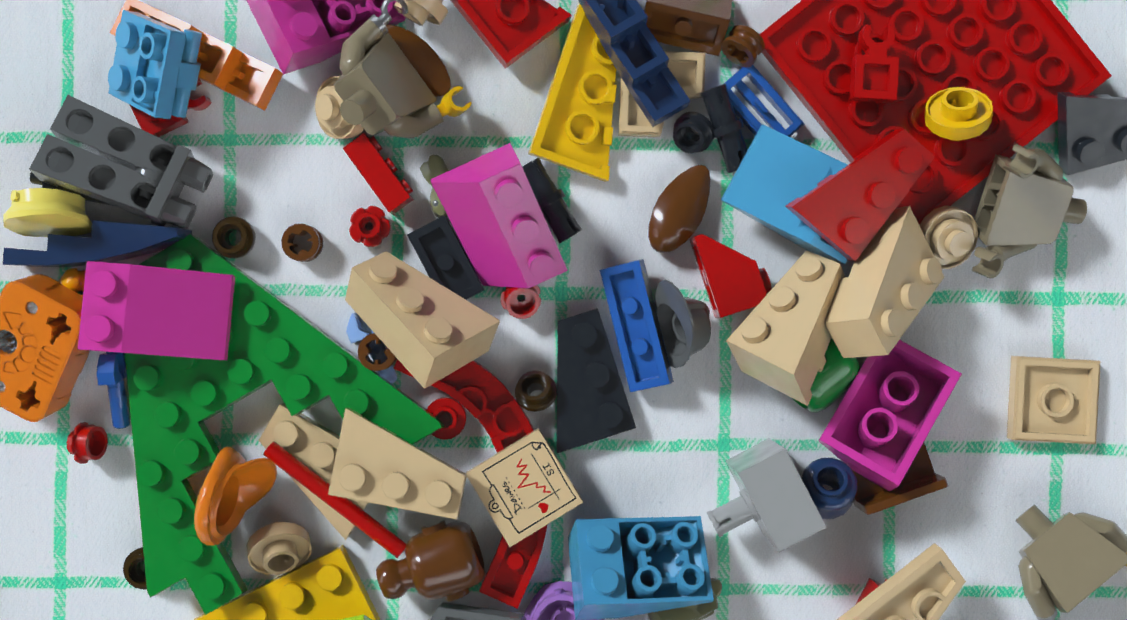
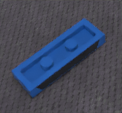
[600,259,674,392]

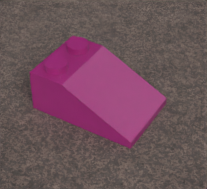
[78,261,235,360]

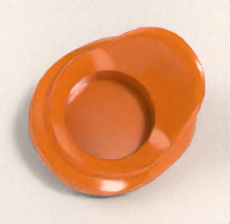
[194,447,277,546]

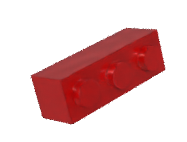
[343,133,414,215]

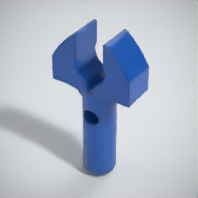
[97,352,130,429]

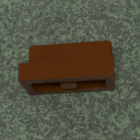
[644,0,732,56]
[852,442,948,515]

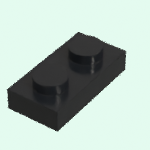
[407,215,484,300]

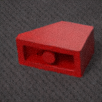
[689,234,772,318]

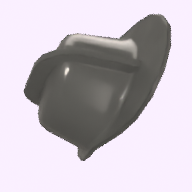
[655,279,711,368]

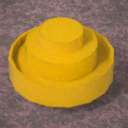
[925,87,993,141]

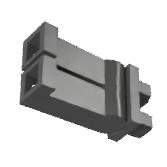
[29,95,213,228]

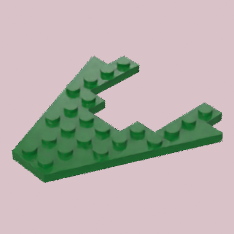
[125,234,444,615]

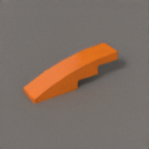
[110,0,283,111]

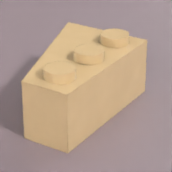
[824,206,944,358]
[726,250,845,406]
[345,251,500,389]

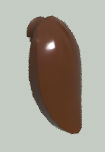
[386,24,451,97]
[648,165,710,253]

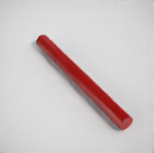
[263,441,407,558]

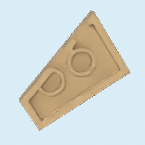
[258,403,369,540]
[328,408,467,520]
[837,543,966,620]

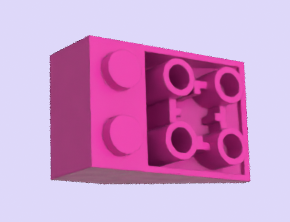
[246,0,406,75]

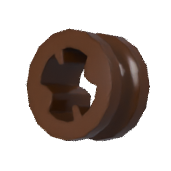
[721,25,765,67]
[281,224,323,262]
[358,333,397,371]

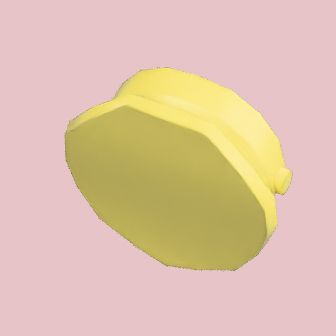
[3,188,92,237]

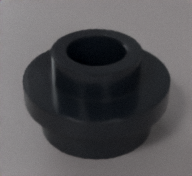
[673,112,714,153]

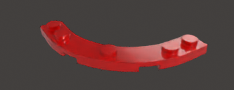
[393,359,547,609]

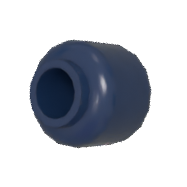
[801,458,858,519]

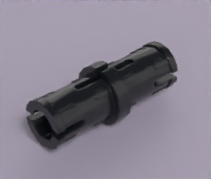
[700,83,748,173]
[522,158,582,244]

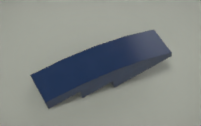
[578,0,690,127]
[3,220,192,267]

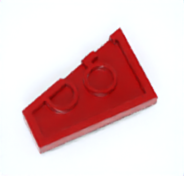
[450,0,572,69]
[785,129,935,261]

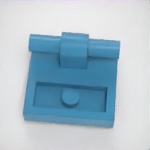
[108,10,202,119]

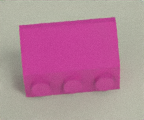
[430,143,568,289]
[818,340,962,492]

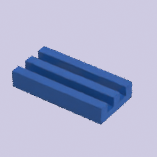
[724,65,804,137]

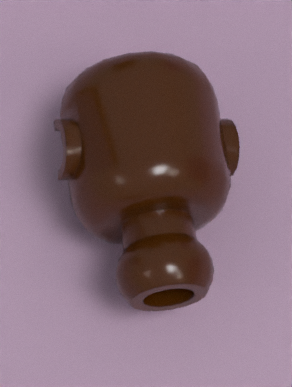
[376,520,485,602]

